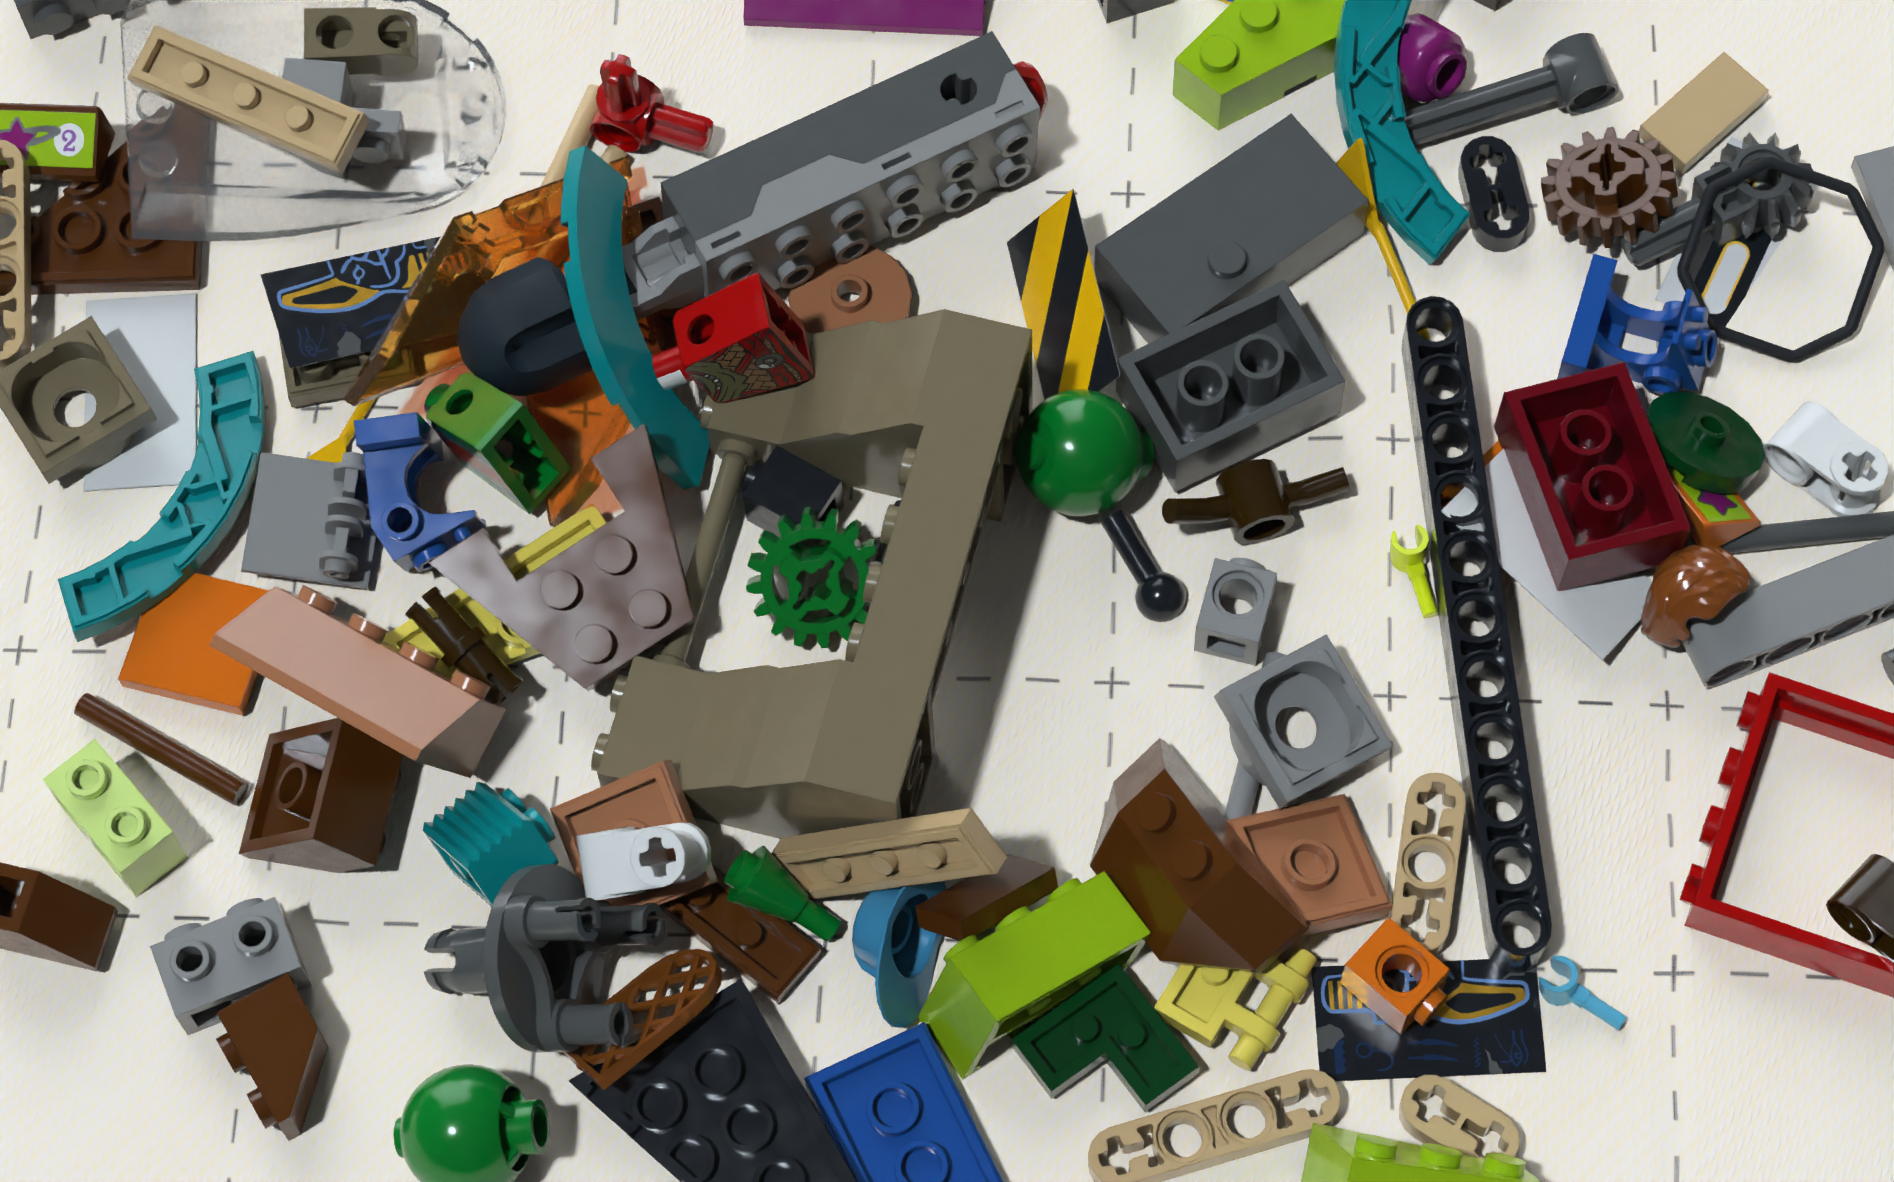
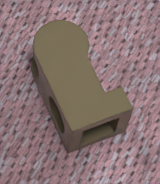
[304,7,418,77]

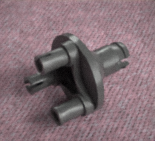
[424,864,666,1053]

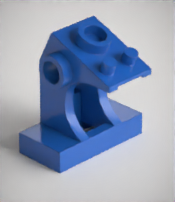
[1557,254,1717,395]
[354,412,487,572]

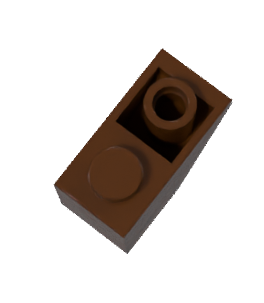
[0,862,118,972]
[216,973,329,1141]

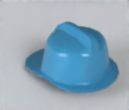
[852,881,947,1028]

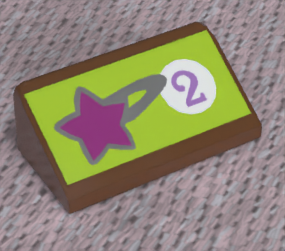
[0,103,116,182]

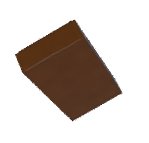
[915,854,1058,941]

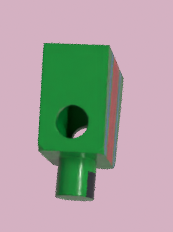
[424,372,572,514]

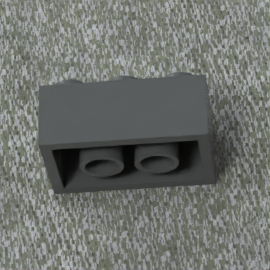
[1116,280,1345,492]

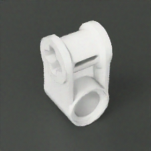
[1763,401,1889,517]
[576,822,711,901]

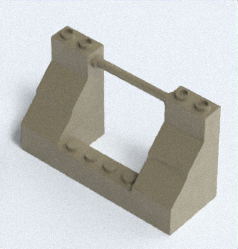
[591,309,1033,839]

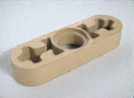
[1390,772,1466,956]

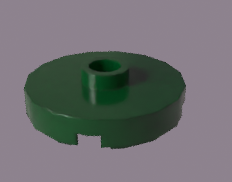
[1646,391,1765,494]

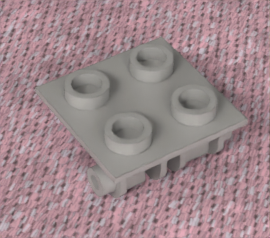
[241,452,376,590]

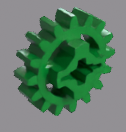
[746,507,883,648]

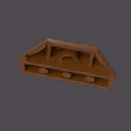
[1090,738,1309,973]

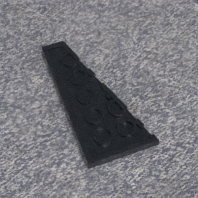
[568,979,857,1182]

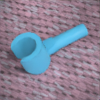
[1538,956,1627,1030]

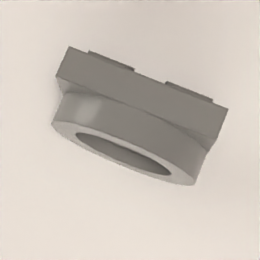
[1214,634,1393,809]

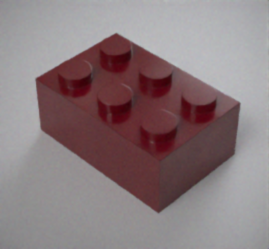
[1494,362,1691,591]

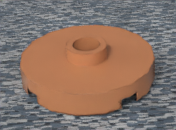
[788,245,912,334]

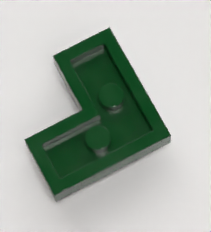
[1012,963,1199,1112]

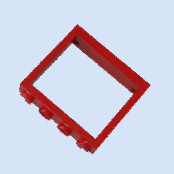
[1679,672,1894,998]

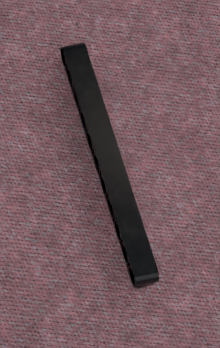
[1401,296,1552,974]

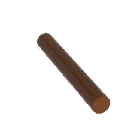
[74,693,248,806]

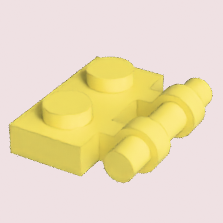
[1154,946,1317,1071]

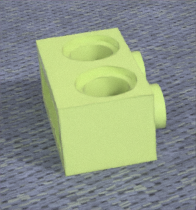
[43,739,188,897]

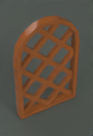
[562,949,722,1090]

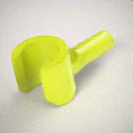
[1390,525,1438,619]

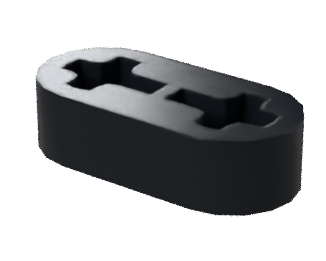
[1458,136,1530,252]

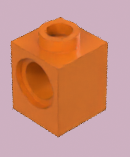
[1340,917,1450,1035]

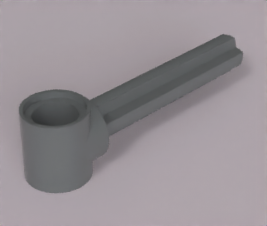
[1404,33,1618,146]

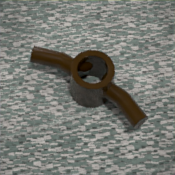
[1162,459,1351,545]

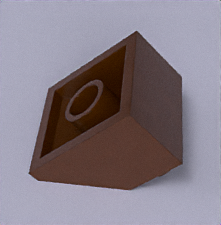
[239,718,403,873]

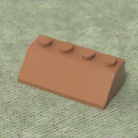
[209,585,506,778]

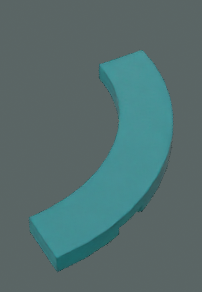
[1334,0,1471,265]
[561,145,710,490]
[58,350,266,642]

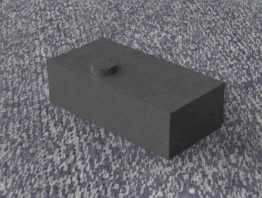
[1094,113,1369,344]

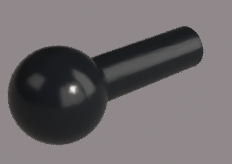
[1100,509,1186,622]

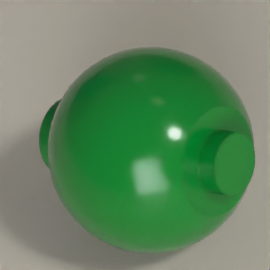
[1014,389,1154,516]
[393,1064,550,1182]

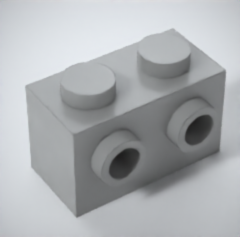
[150,897,312,1035]

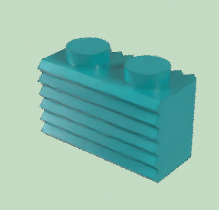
[423,782,559,907]

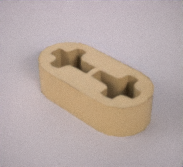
[1399,1075,1519,1159]

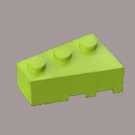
[1172,0,1344,131]
[917,871,1151,1080]
[1301,1123,1541,1182]

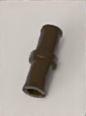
[405,587,523,705]

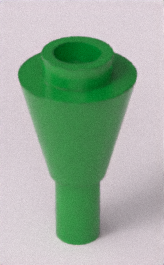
[724,846,841,942]

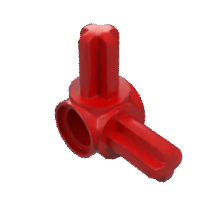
[590,54,714,152]

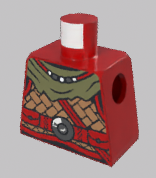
[652,273,815,403]

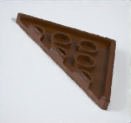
[0,102,209,296]

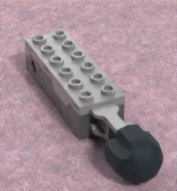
[456,31,1048,397]

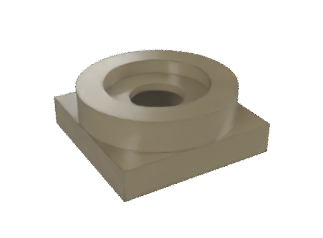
[0,316,157,484]

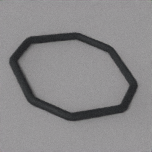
[1677,157,1884,362]

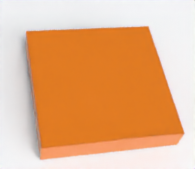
[118,573,269,716]

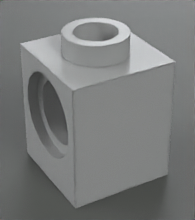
[1194,558,1277,666]

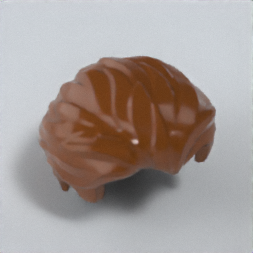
[1641,545,1751,648]

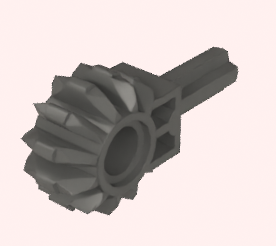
[1620,132,1814,266]

